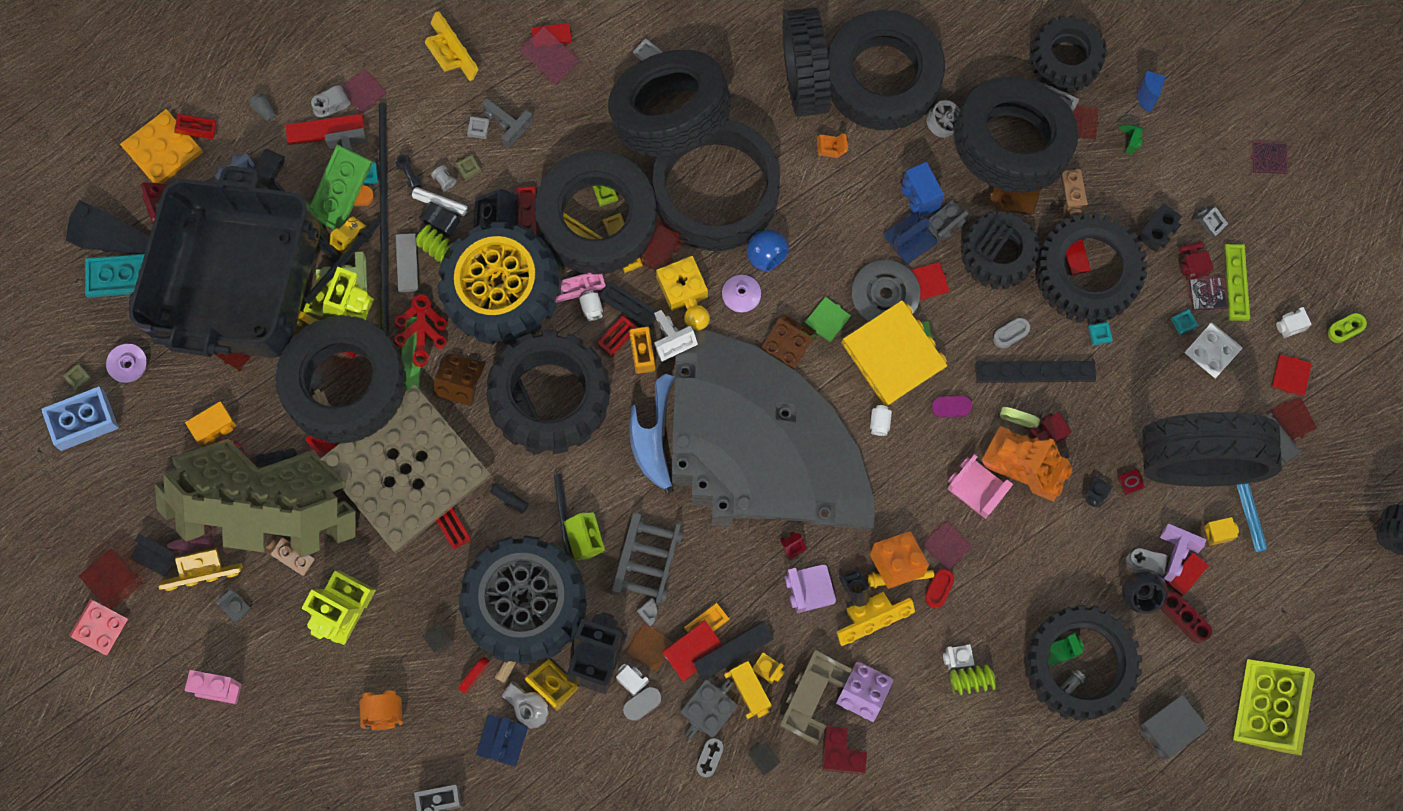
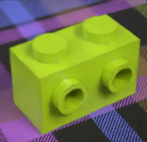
[564,512,605,560]

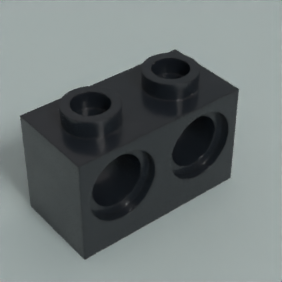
[1137,203,1182,252]

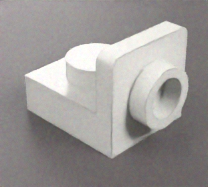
[943,645,974,670]

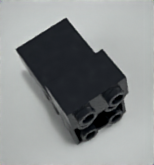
[567,612,627,694]

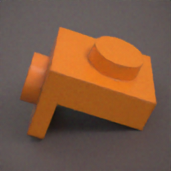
[817,133,848,158]

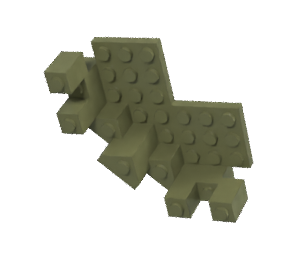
[155,439,355,558]

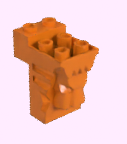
[982,426,1072,502]

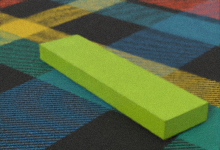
[1224,244,1250,321]

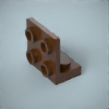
[761,314,818,370]

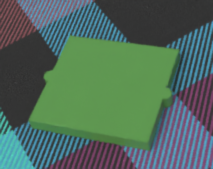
[804,297,851,342]

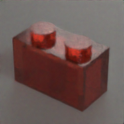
[642,225,682,271]

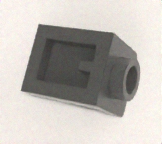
[1192,206,1228,237]
[216,589,252,623]

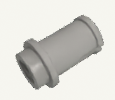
[1059,669,1086,694]

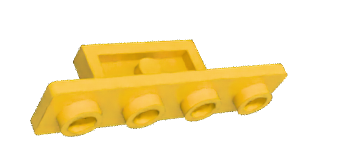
[425,11,478,81]
[158,548,243,591]
[837,592,915,646]

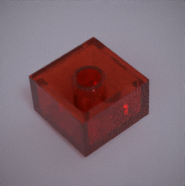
[79,549,143,610]

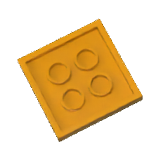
[120,109,203,183]

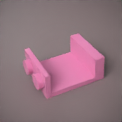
[948,454,1013,519]
[185,670,242,705]

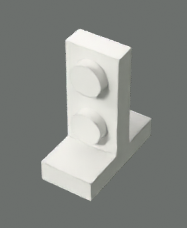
[654,310,698,361]

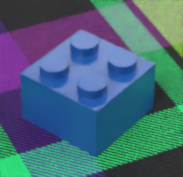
[901,162,944,218]

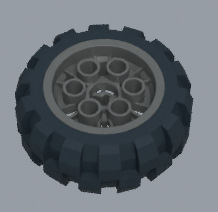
[459,535,587,665]

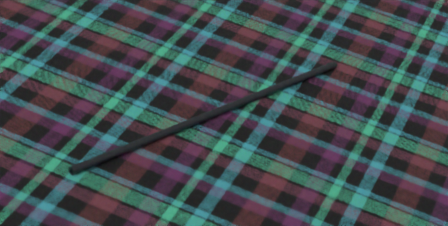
[379,103,389,336]

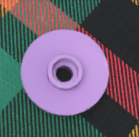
[722,275,761,313]
[106,344,147,383]

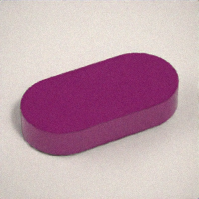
[931,396,972,418]

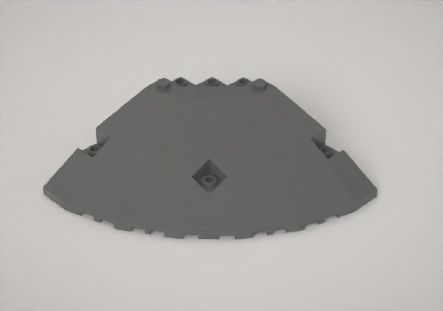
[672,329,874,530]

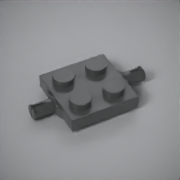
[680,679,738,740]

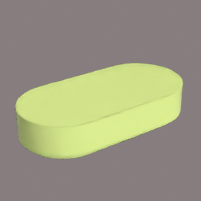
[1000,407,1040,428]

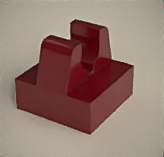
[780,532,807,560]

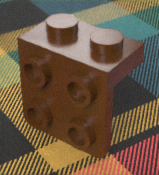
[990,188,1042,215]
[433,354,485,406]

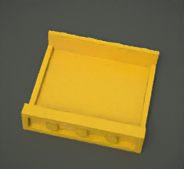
[841,301,947,407]

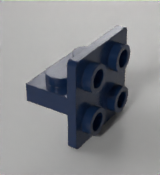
[884,213,937,264]
[476,715,528,767]

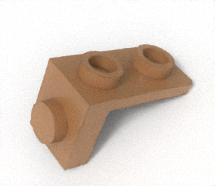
[1062,169,1088,217]
[264,535,314,576]

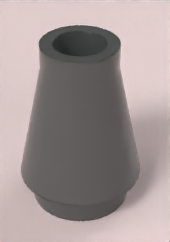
[249,93,277,122]

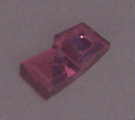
[167,536,215,554]

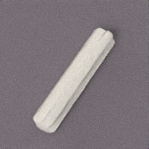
[412,187,468,216]

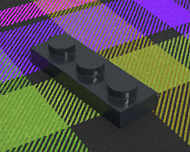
[599,281,658,328]

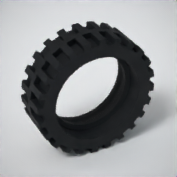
[1024,605,1142,720]

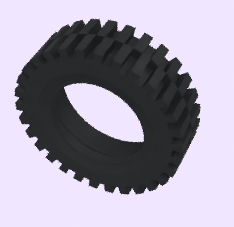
[782,7,831,117]
[1035,213,1148,324]

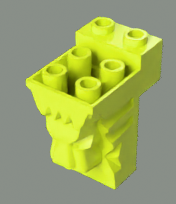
[304,267,374,321]
[302,571,376,645]

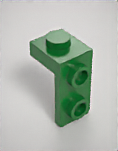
[1048,634,1084,666]

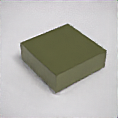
[455,154,482,182]
[63,363,92,392]

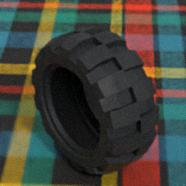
[486,330,610,454]

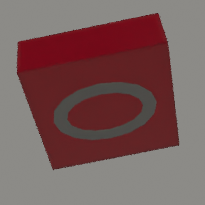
[1117,469,1145,496]

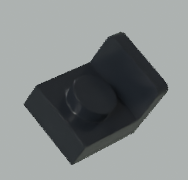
[1082,476,1113,508]

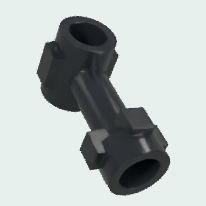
[396,154,422,190]

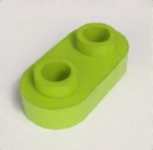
[1328,313,1367,343]

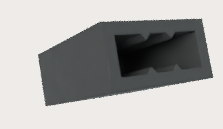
[1139,694,1209,760]

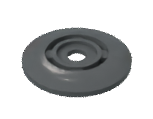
[851,260,920,322]

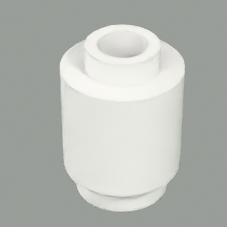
[579,290,603,321]
[870,405,892,436]

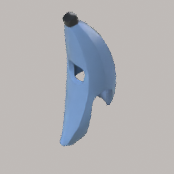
[629,374,675,495]

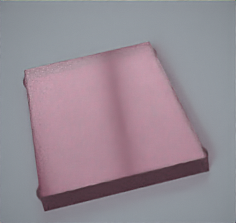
[520,27,579,85]

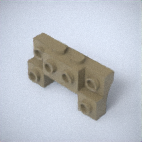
[779,650,852,746]

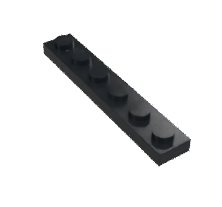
[975,361,1096,383]

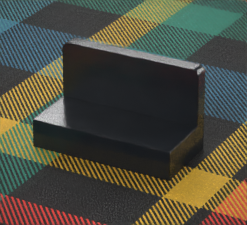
[131,534,178,577]

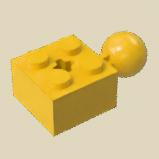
[656,256,710,331]

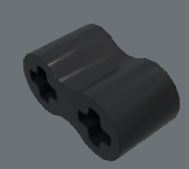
[254,149,285,188]
[419,201,461,237]

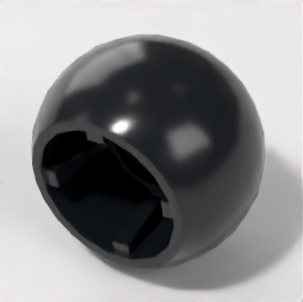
[1122,569,1168,614]

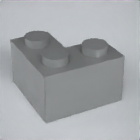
[414,785,462,811]

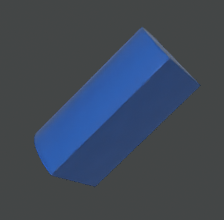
[1137,71,1166,112]

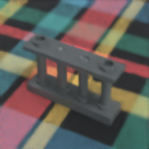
[612,513,684,606]

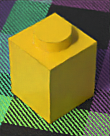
[1204,517,1239,546]

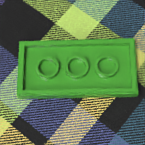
[310,145,373,229]

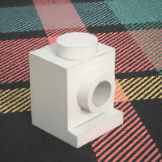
[1276,307,1312,338]
[616,664,649,697]

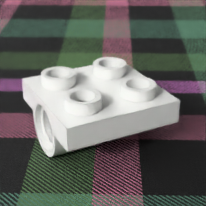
[1185,322,1242,378]

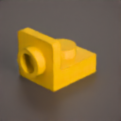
[752,653,785,684]

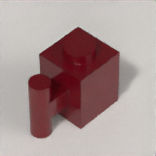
[1179,241,1214,280]
[1029,412,1072,444]

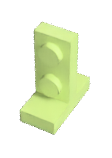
[316,252,367,291]

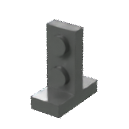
[482,98,534,149]
[325,128,367,151]

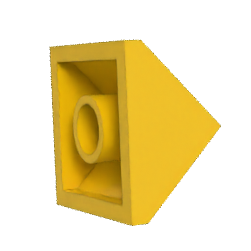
[525,659,579,711]

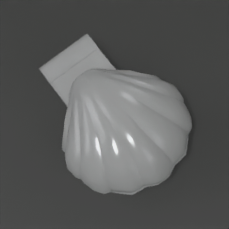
[502,681,549,729]

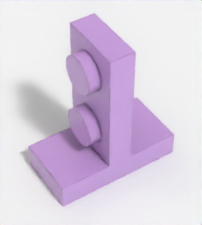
[1160,524,1206,582]

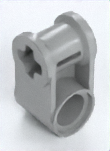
[311,85,350,118]
[1126,548,1168,577]

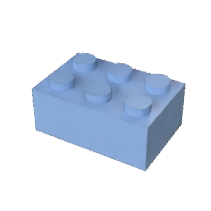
[41,387,119,451]

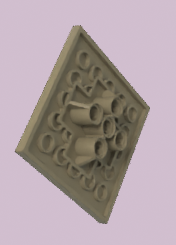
[320,385,491,553]

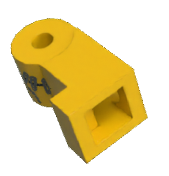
[330,216,367,253]

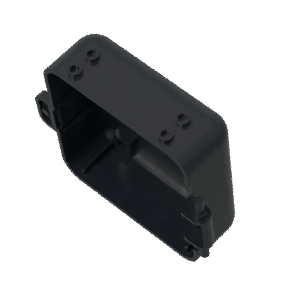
[129,166,321,358]

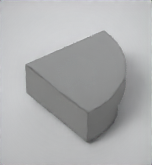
[637,598,657,627]

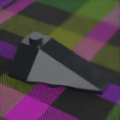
[66,200,150,255]

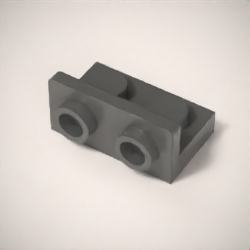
[928,201,969,243]

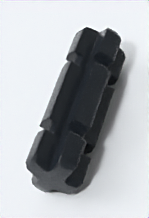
[256,448,297,466]

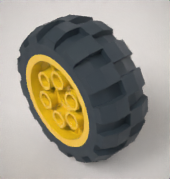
[437,222,562,345]

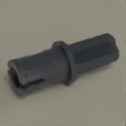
[490,483,529,514]

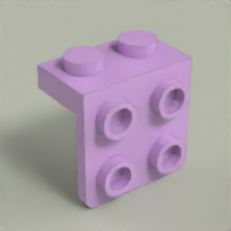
[784,565,836,613]
[836,662,893,722]

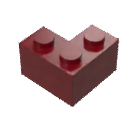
[822,726,867,775]

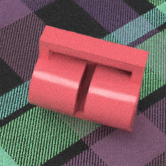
[69,599,128,656]

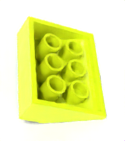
[1233,659,1315,755]

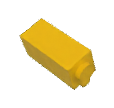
[724,661,772,719]

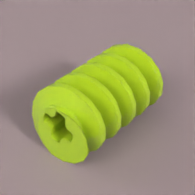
[416,224,453,262]
[950,664,996,695]

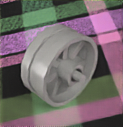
[926,100,960,138]

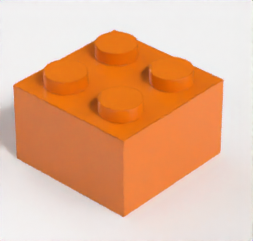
[870,531,929,589]

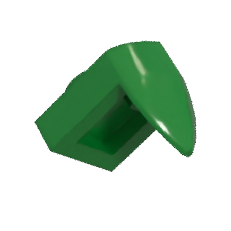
[1118,124,1143,155]

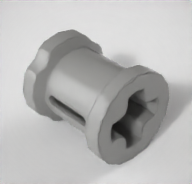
[431,165,457,191]

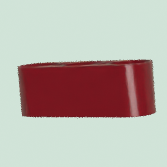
[1160,592,1213,643]

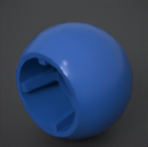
[747,229,789,272]

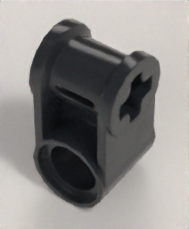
[839,567,870,607]

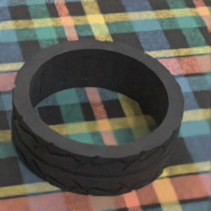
[653,119,780,251]
[1142,412,1282,487]

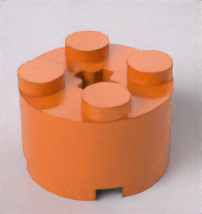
[359,691,403,730]

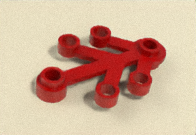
[394,294,447,367]

